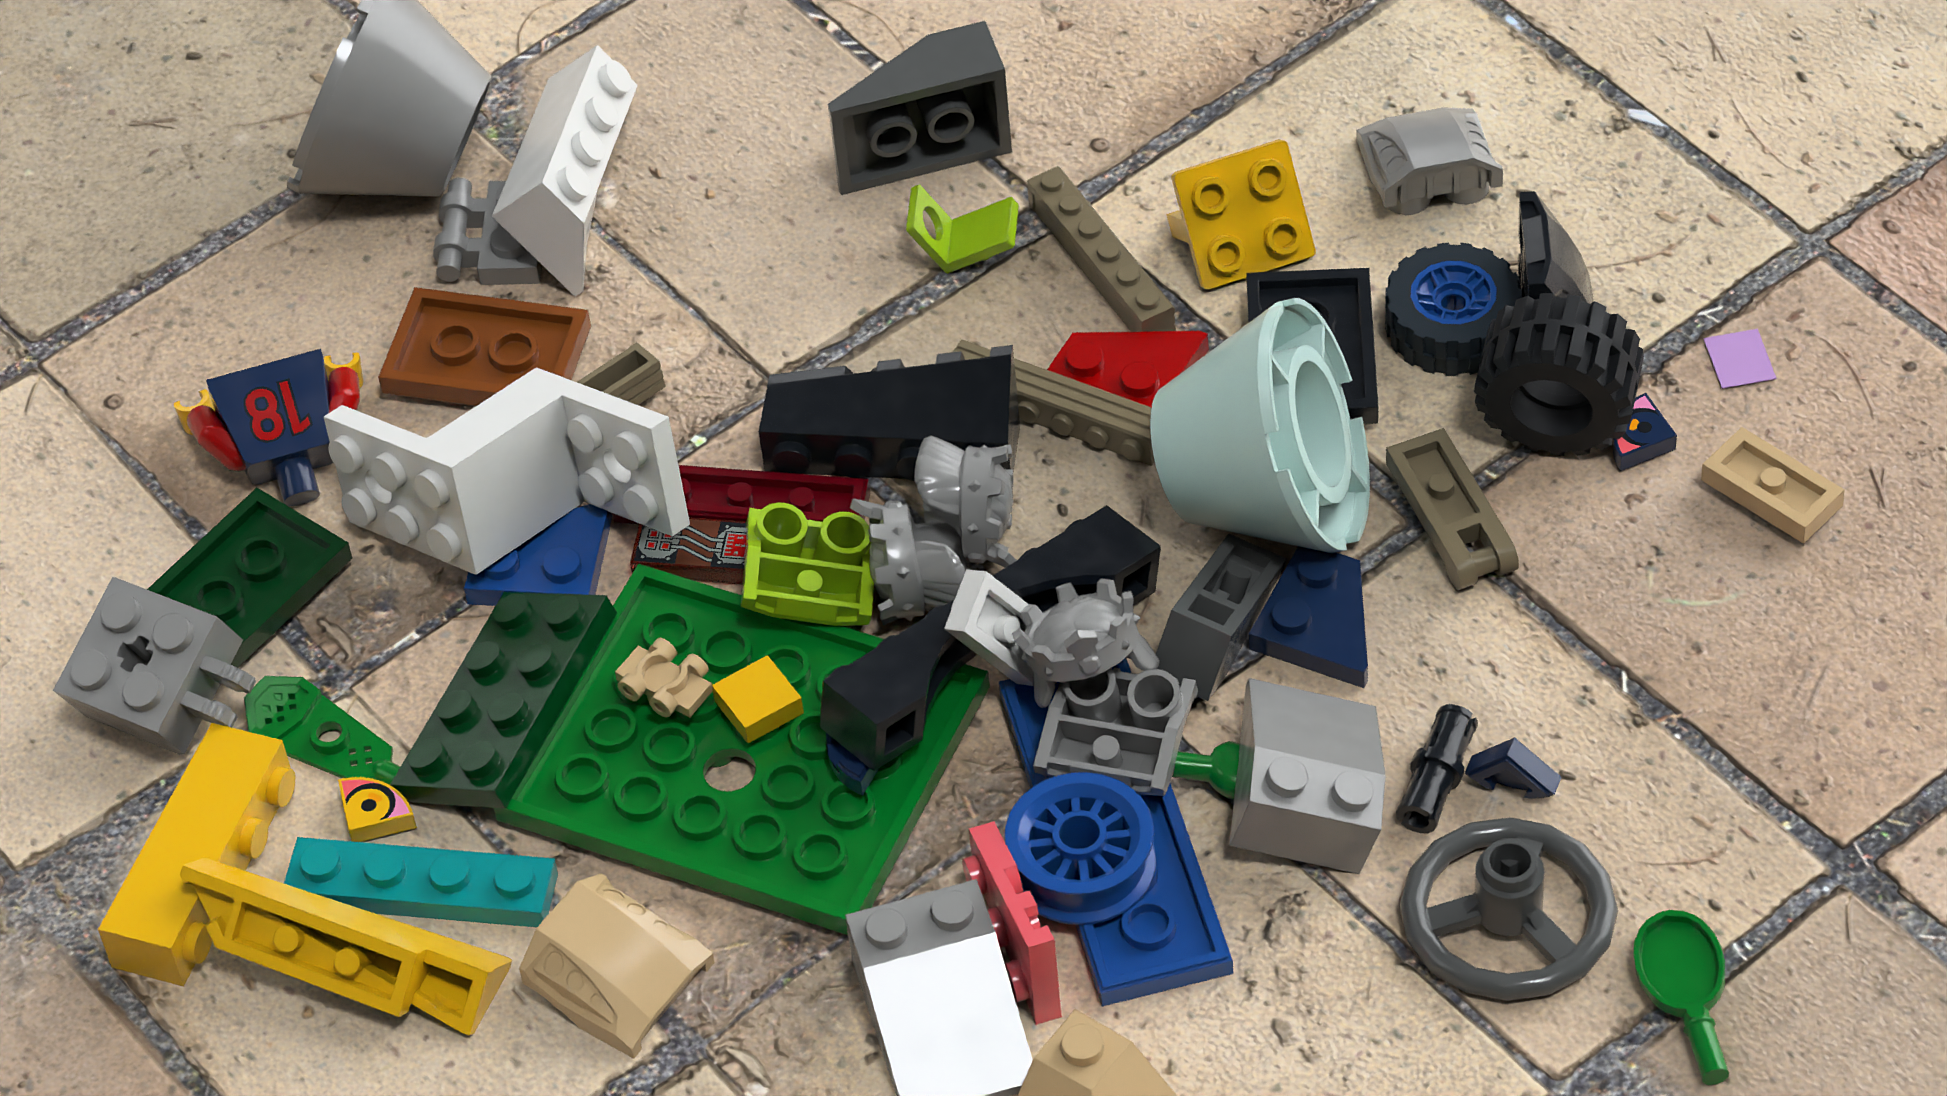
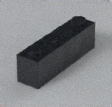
[758,345,1020,481]

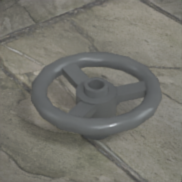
[1400,817,1618,1001]

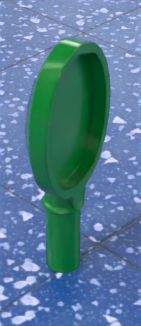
[1633,910,1729,1085]

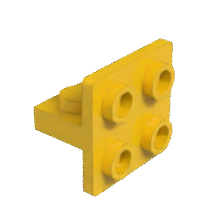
[1166,139,1316,289]

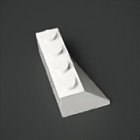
[492,45,637,297]

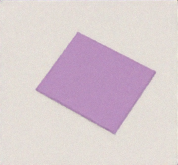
[1703,329,1777,389]

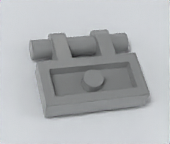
[433,178,542,285]

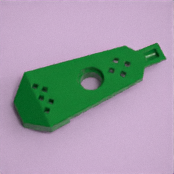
[244,676,400,785]

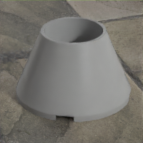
[287,0,492,197]

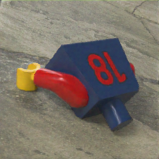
[174,348,363,506]

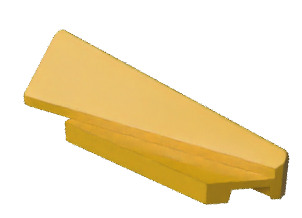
[180,858,512,1036]

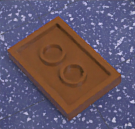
[378,287,591,406]

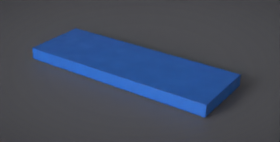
[998,658,1233,1007]

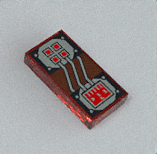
[630,517,747,585]

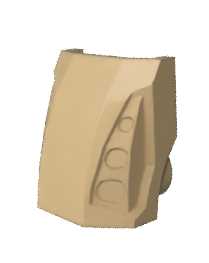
[519,873,715,1059]

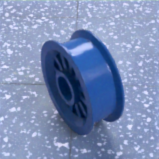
[1005,772,1156,925]

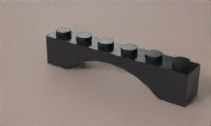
[820,505,1161,771]

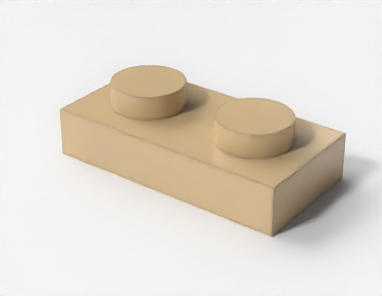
[1701,427,1845,544]

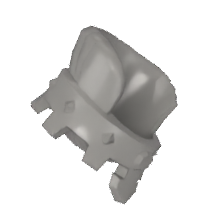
[914,435,1017,568]
[850,498,967,625]
[1012,578,1159,708]

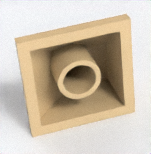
[1018,1009,1177,1096]

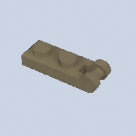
[1386,428,1519,590]

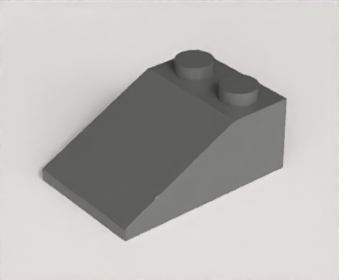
[828,21,1012,195]

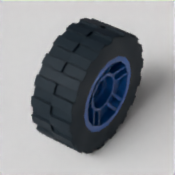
[1385,242,1522,376]

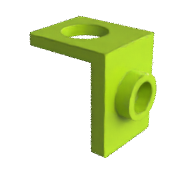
[906,184,1019,274]

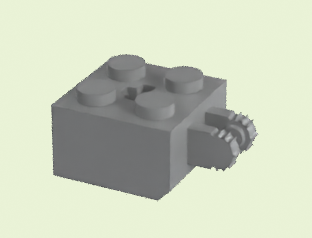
[53,577,256,754]

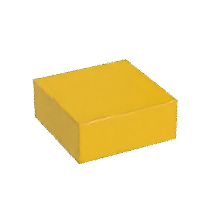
[712,655,804,743]

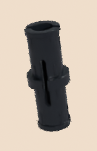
[1396,704,1478,833]

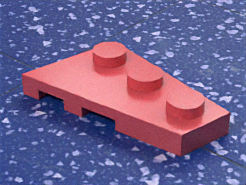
[962,821,1062,1025]

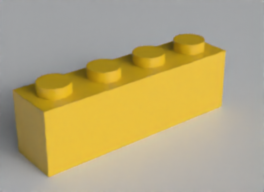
[98,723,296,987]

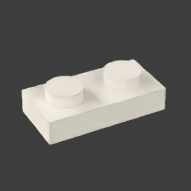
[944,569,1033,686]

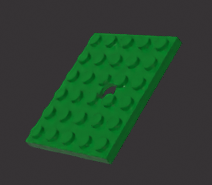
[494,564,990,935]

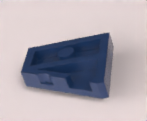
[1249,546,1368,688]

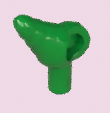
[1172,741,1240,800]

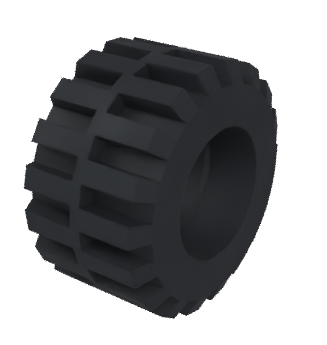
[1474,293,1644,456]

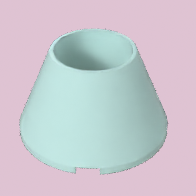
[1150,298,1370,553]

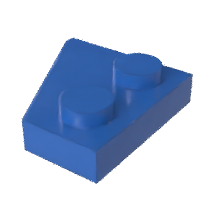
[464,504,612,606]

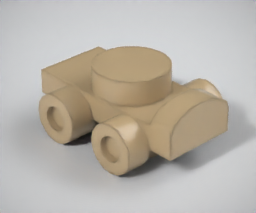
[615,638,713,717]

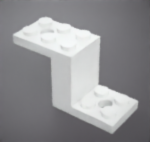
[324,367,690,575]

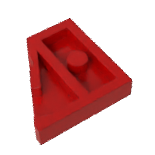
[1047,331,1209,408]

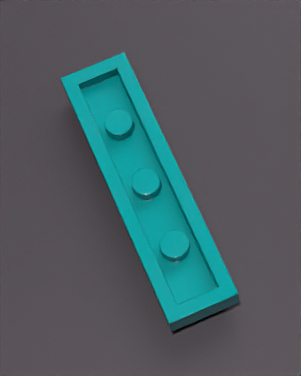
[284,837,558,928]

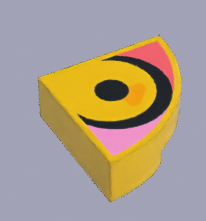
[338,777,417,842]

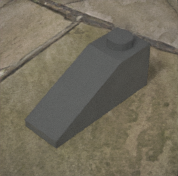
[1156,534,1287,701]

